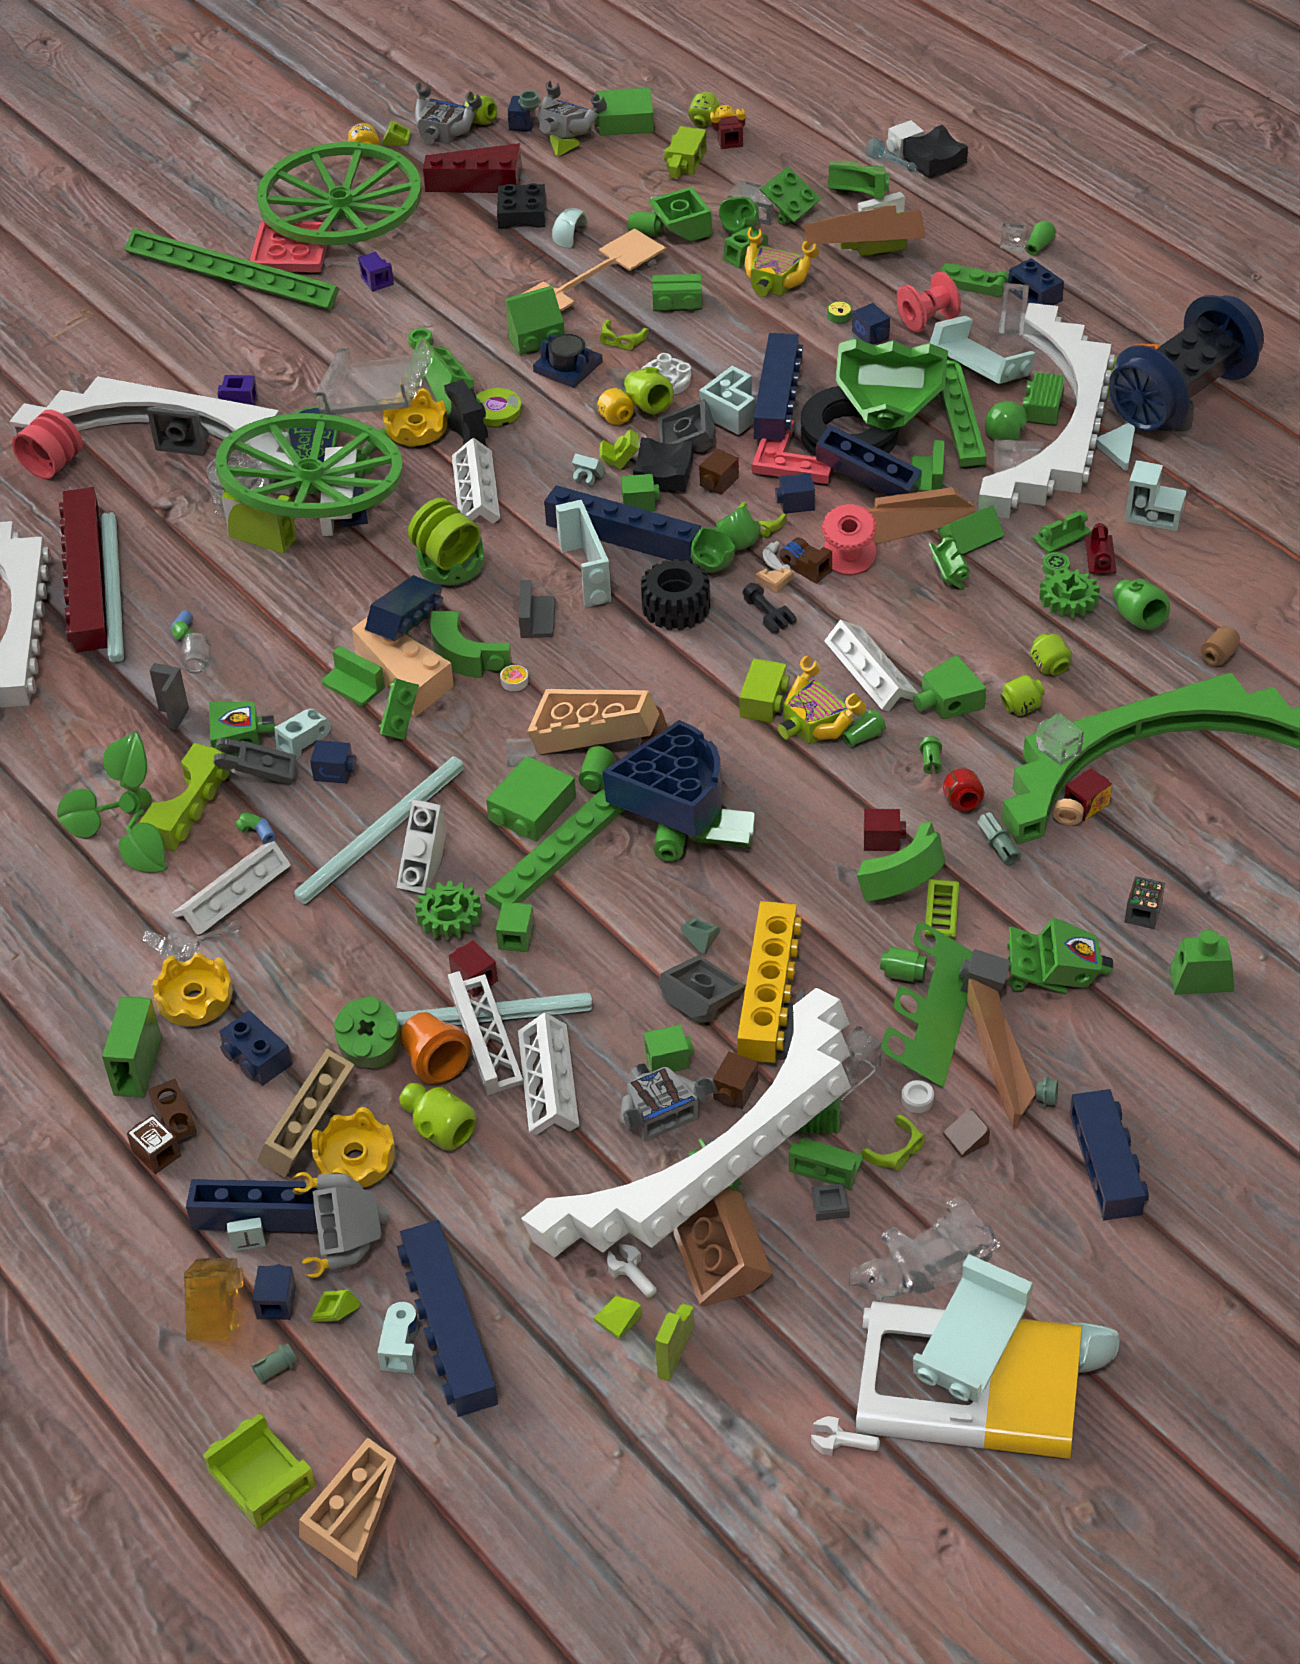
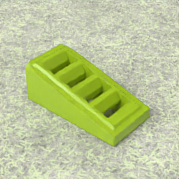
[924,879,959,939]

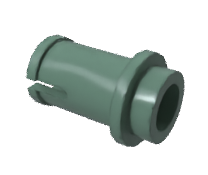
[251,1343,298,1384]

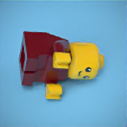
[710,105,746,149]

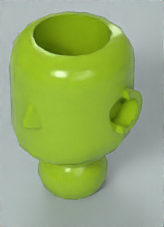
[624,367,674,416]
[399,1083,477,1151]

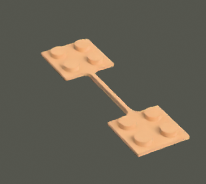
[522,228,666,311]

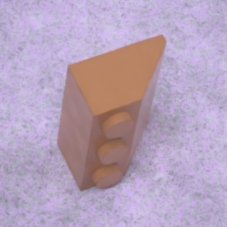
[673,1188,773,1306]

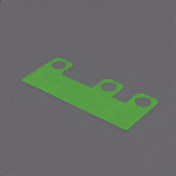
[881,922,973,1088]

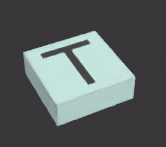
[227,1217,266,1252]

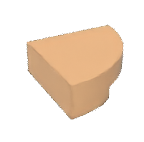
[756,568,794,593]

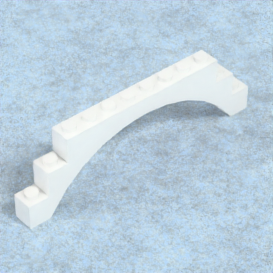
[978,303,1115,519]
[9,376,295,496]
[0,521,51,708]
[521,988,851,1258]

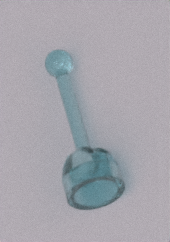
[865,137,916,172]

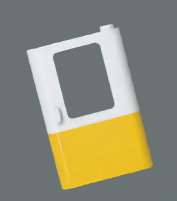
[856,1301,1082,1459]

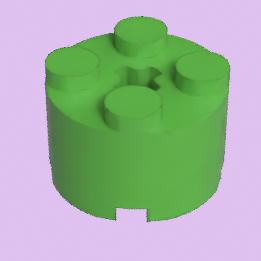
[334,996,400,1069]

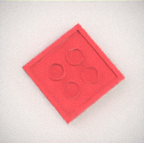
[249,221,331,273]

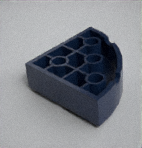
[602,720,723,837]

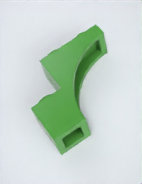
[828,161,890,198]

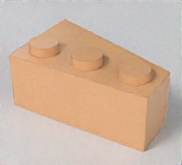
[299,1438,396,1579]

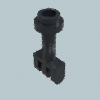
[742,583,797,634]

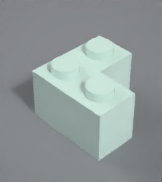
[699,366,755,435]
[1125,460,1187,531]

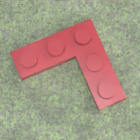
[752,420,833,484]

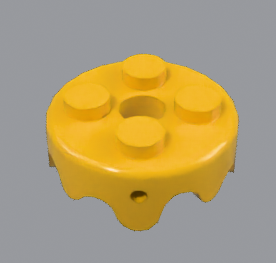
[383,388,448,447]
[152,953,233,1026]
[311,1107,395,1188]

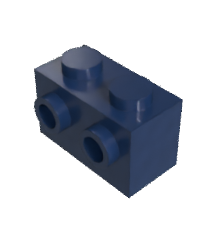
[1008,258,1064,306]
[219,1010,292,1086]

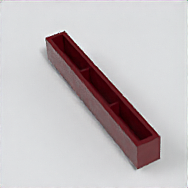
[59,487,108,653]

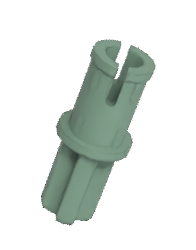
[978,812,1021,866]

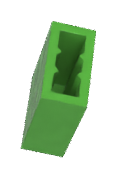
[594,88,654,136]
[486,756,576,842]
[102,996,162,1098]

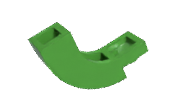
[430,611,512,678]
[857,821,946,901]

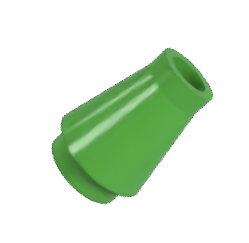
[1025,221,1056,256]
[842,709,886,748]

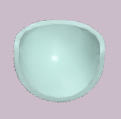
[552,208,588,248]
[1071,1322,1120,1373]

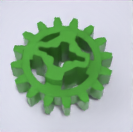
[1039,568,1100,618]
[415,881,482,940]

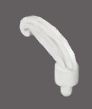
[762,541,790,570]

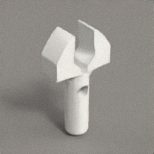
[607,1244,657,1298]
[811,1416,880,1456]

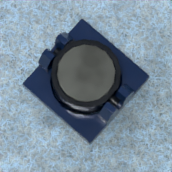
[533,334,603,388]

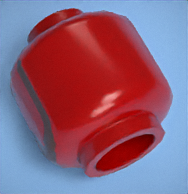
[942,768,985,812]

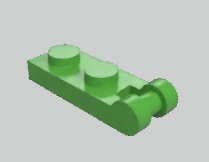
[940,263,1009,297]

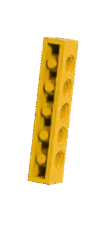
[737,901,802,1063]

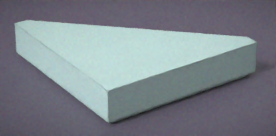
[1096,423,1135,471]

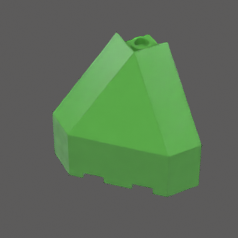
[836,338,948,430]

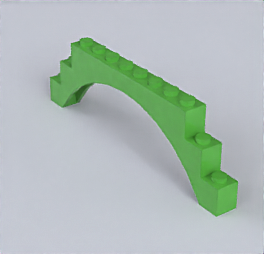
[1001,672,1300,845]

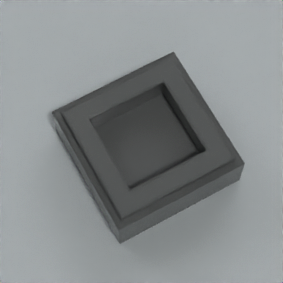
[811,1183,850,1221]

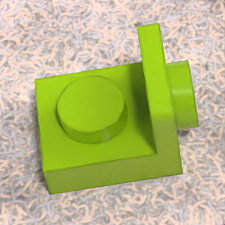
[599,429,639,470]

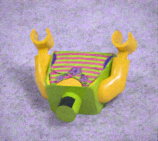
[744,228,819,297]
[778,656,866,744]

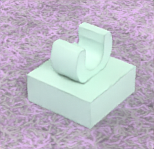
[572,453,605,486]

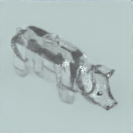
[849,1197,1000,1303]

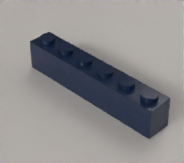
[754,333,803,441]
[544,485,701,564]
[397,1220,498,1417]

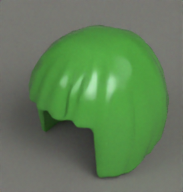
[719,196,759,235]
[985,401,1028,447]
[715,506,760,551]
[690,527,736,573]

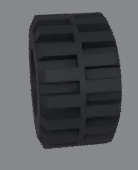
[641,559,710,630]

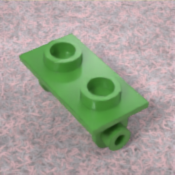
[1032,510,1092,553]
[928,537,970,590]
[379,678,419,740]

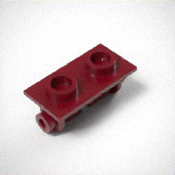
[1085,523,1117,574]

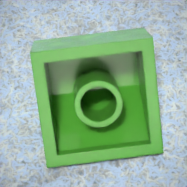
[649,186,713,241]
[505,286,565,355]

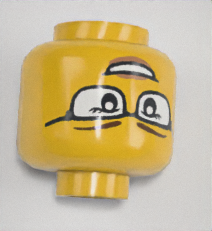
[348,123,380,158]

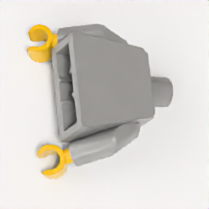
[292,1172,388,1277]

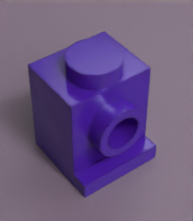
[358,251,394,292]
[218,375,258,406]

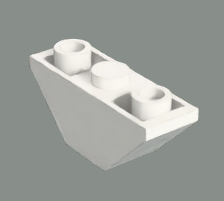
[396,799,446,894]

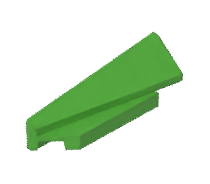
[414,336,480,417]

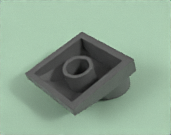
[658,399,715,452]
[147,407,209,456]
[658,955,746,1023]

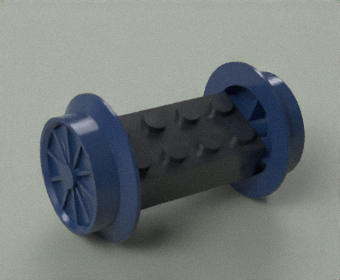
[1109,295,1264,431]

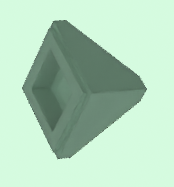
[680,918,721,954]

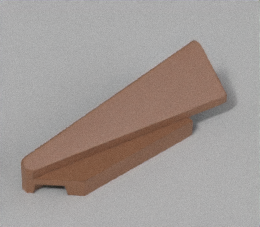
[803,204,925,245]
[865,487,977,545]
[967,979,1036,1129]

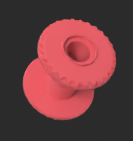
[896,272,961,333]
[822,504,877,575]

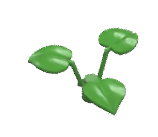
[57,732,167,872]

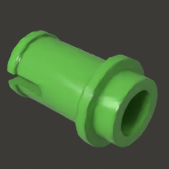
[919,736,942,774]

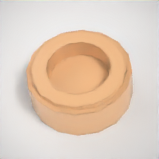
[1053,799,1084,826]

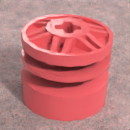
[12,409,83,479]

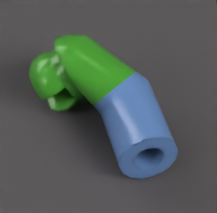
[171,610,195,644]
[235,812,276,844]

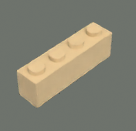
[257,1049,354,1178]

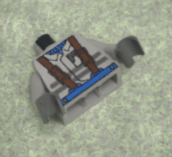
[415,81,482,145]
[538,81,607,138]
[620,1064,718,1142]

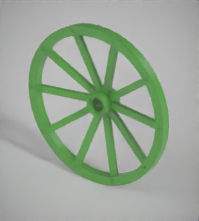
[257,142,422,245]
[216,413,402,518]

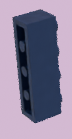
[816,424,922,496]
[365,575,443,641]
[1070,1089,1149,1221]
[186,1179,318,1232]

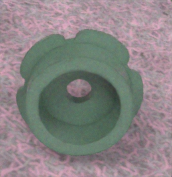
[518,90,541,111]
[1036,1076,1059,1108]

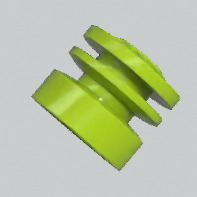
[407,498,481,570]

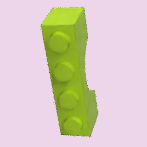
[139,743,230,851]

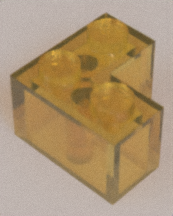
[184,1258,243,1341]

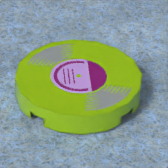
[476,388,522,427]

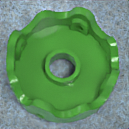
[415,537,484,586]

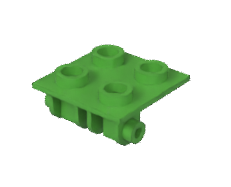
[760,166,822,224]
[1007,926,1067,994]

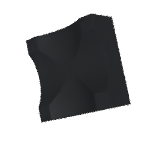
[903,125,968,177]
[497,183,546,229]
[444,380,488,446]
[633,437,693,491]

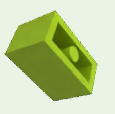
[739,658,790,723]

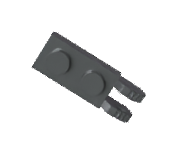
[213,738,297,785]

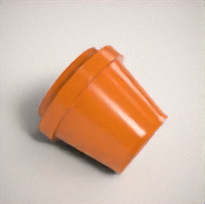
[400,1012,471,1084]

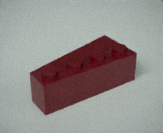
[423,143,522,193]

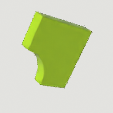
[655,1303,694,1382]

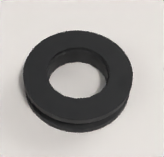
[801,386,899,457]

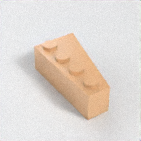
[352,617,454,717]
[527,689,659,755]

